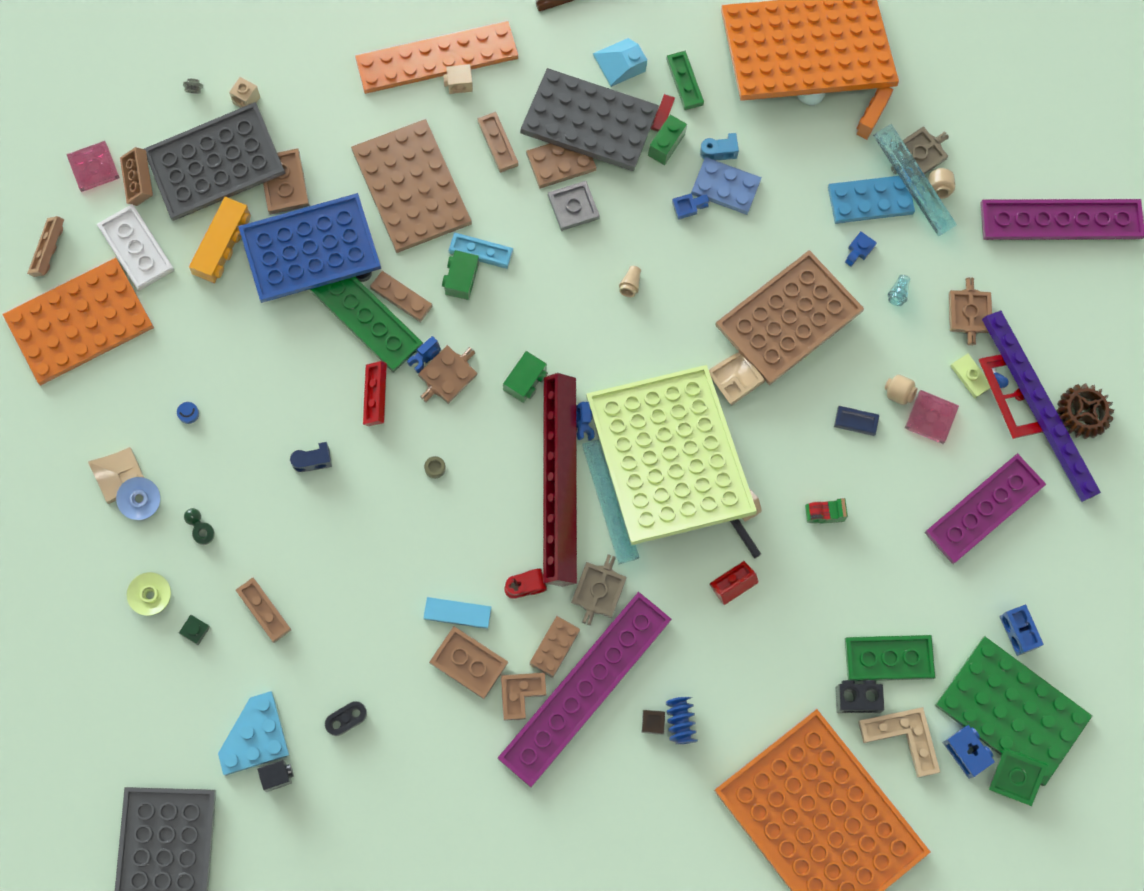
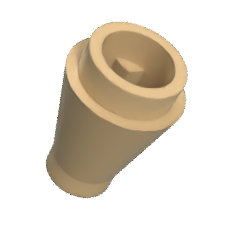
[619,266,641,297]

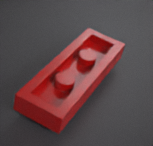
[363,361,387,426]

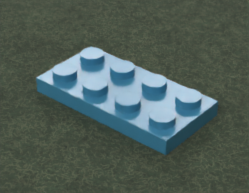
[828,175,915,224]

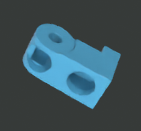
[700,133,739,161]

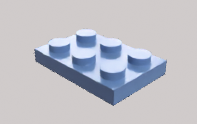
[691,157,762,215]

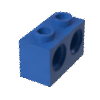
[999,604,1044,656]

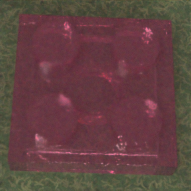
[66,141,120,192]
[905,390,959,444]

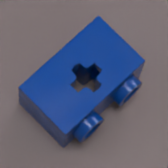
[942,725,995,779]

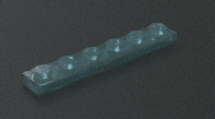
[873,124,957,237]
[582,439,639,565]

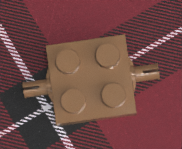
[949,277,992,346]
[418,345,477,404]

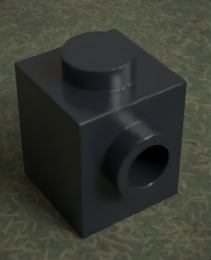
[257,760,294,792]

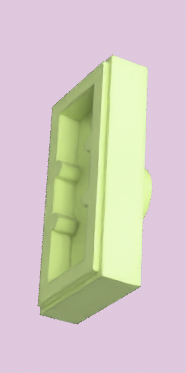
[950,354,991,399]

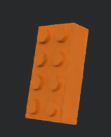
[856,87,894,140]

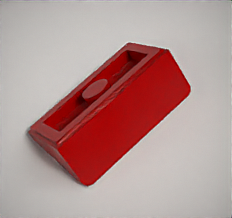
[709,561,759,605]

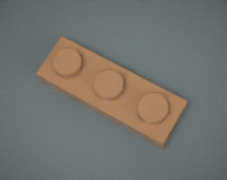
[477,112,518,173]
[27,216,64,277]
[370,271,433,322]
[236,577,291,643]

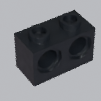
[835,680,884,713]

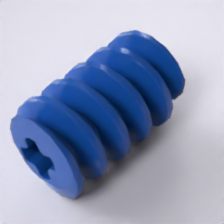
[665,697,698,744]

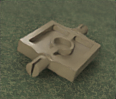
[891,126,949,180]
[571,554,627,625]

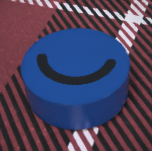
[177,402,199,424]

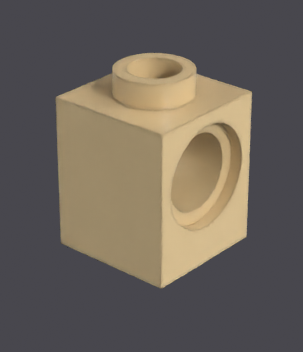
[443,64,473,94]
[229,77,260,108]

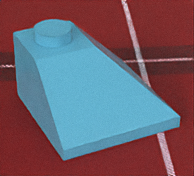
[593,38,647,87]

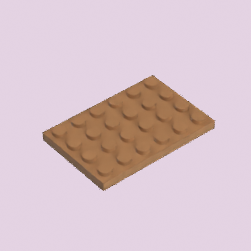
[351,119,472,253]
[715,250,864,386]

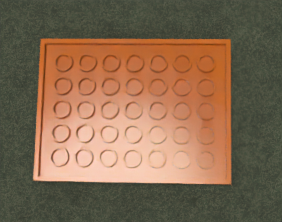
[721,0,899,101]
[714,709,931,891]

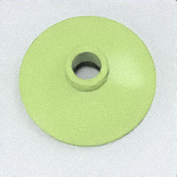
[127,572,171,616]

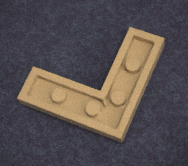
[858,707,940,778]

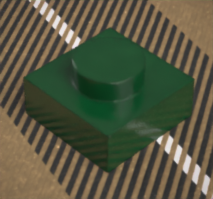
[179,615,210,645]

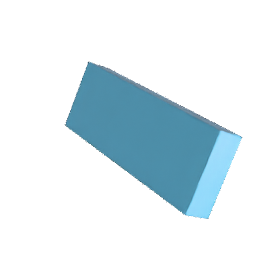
[448,232,513,269]
[424,597,491,629]

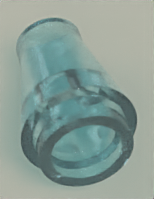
[888,275,910,306]

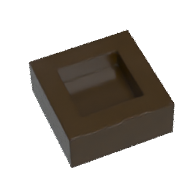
[641,710,665,735]

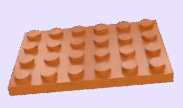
[3,258,154,386]

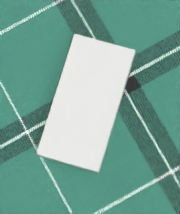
[97,204,175,291]

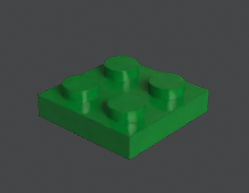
[989,747,1048,806]

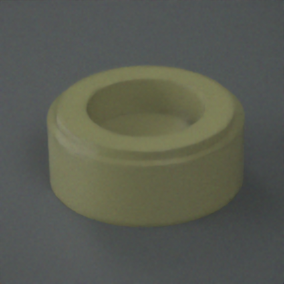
[424,456,446,479]

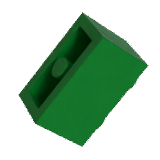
[648,114,687,165]
[442,250,479,300]
[503,351,548,403]

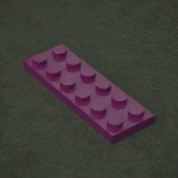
[924,453,1046,564]

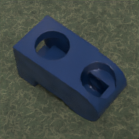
[290,442,332,472]

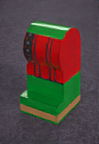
[805,498,848,524]

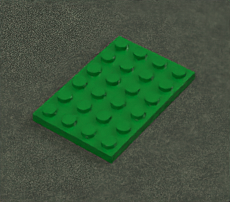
[935,636,1093,786]

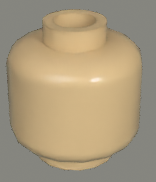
[928,168,955,199]
[885,375,918,405]

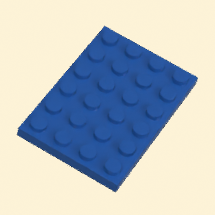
[238,193,381,303]

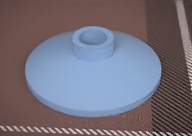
[116,477,160,520]

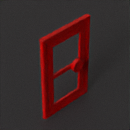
[978,354,1043,439]

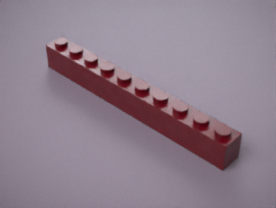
[543,373,577,587]

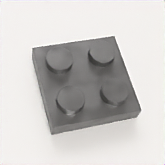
[548,181,600,231]

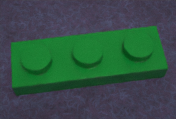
[666,50,704,110]

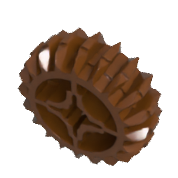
[1056,383,1114,439]

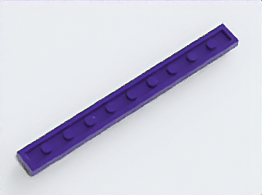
[982,310,1101,502]

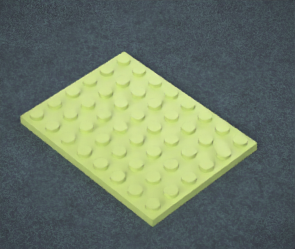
[586,365,757,545]

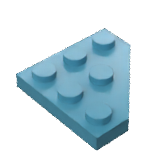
[218,691,290,776]

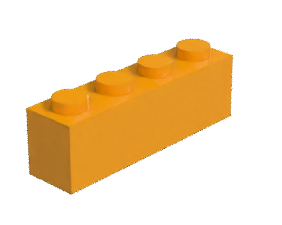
[189,197,251,283]

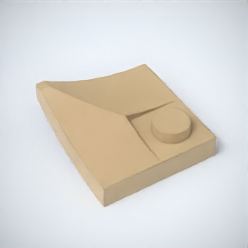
[709,352,765,406]
[88,447,144,504]

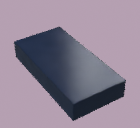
[834,406,879,436]

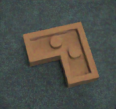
[501,673,546,721]

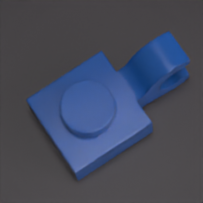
[672,193,709,220]
[845,231,877,267]
[407,336,441,373]
[576,402,595,441]

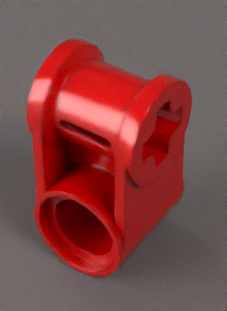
[504,568,547,599]

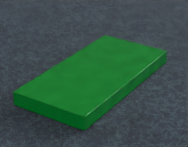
[845,635,936,681]

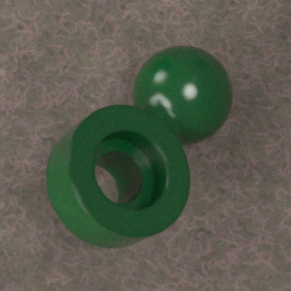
[184,508,215,545]

